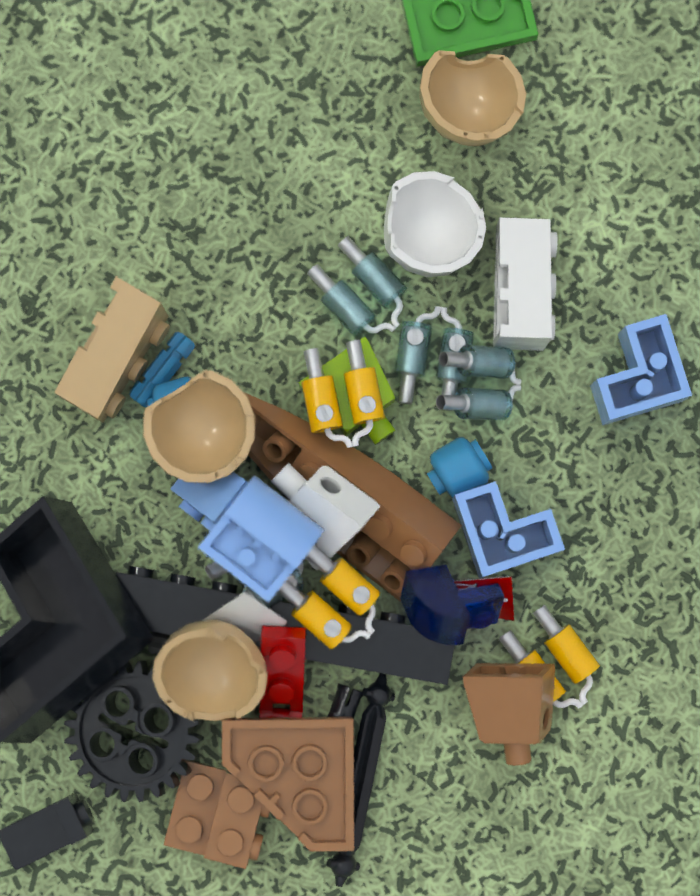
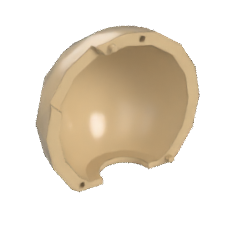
[419,50,526,146]
[143,370,255,483]
[152,620,267,721]

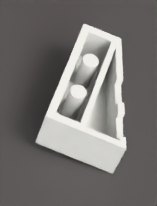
[493,218,557,351]

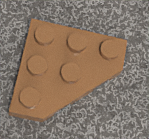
[222,717,354,852]

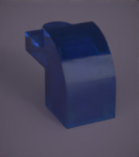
[400,564,505,645]

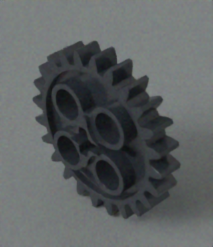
[64,660,204,802]

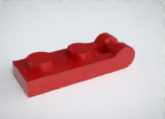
[259,626,306,718]

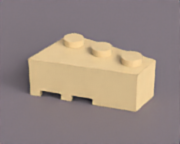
[54,276,170,423]

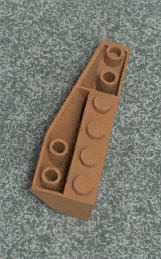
[244,392,462,603]

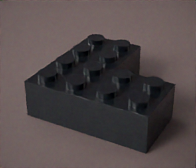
[0,496,155,743]

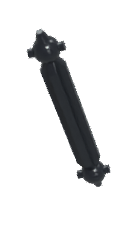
[327,673,395,887]

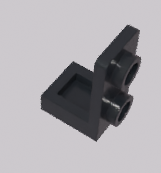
[0,792,95,870]

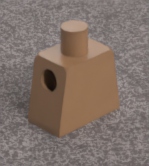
[463,663,555,766]

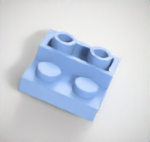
[198,475,324,603]

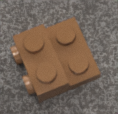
[163,760,270,869]

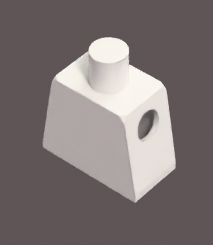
[271,463,380,571]

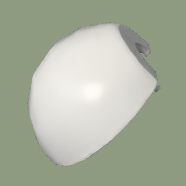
[384,171,486,277]

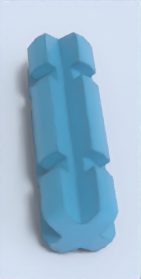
[129,332,195,408]

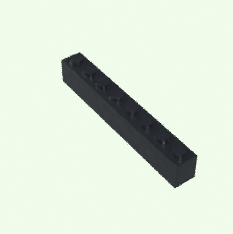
[116,566,457,685]

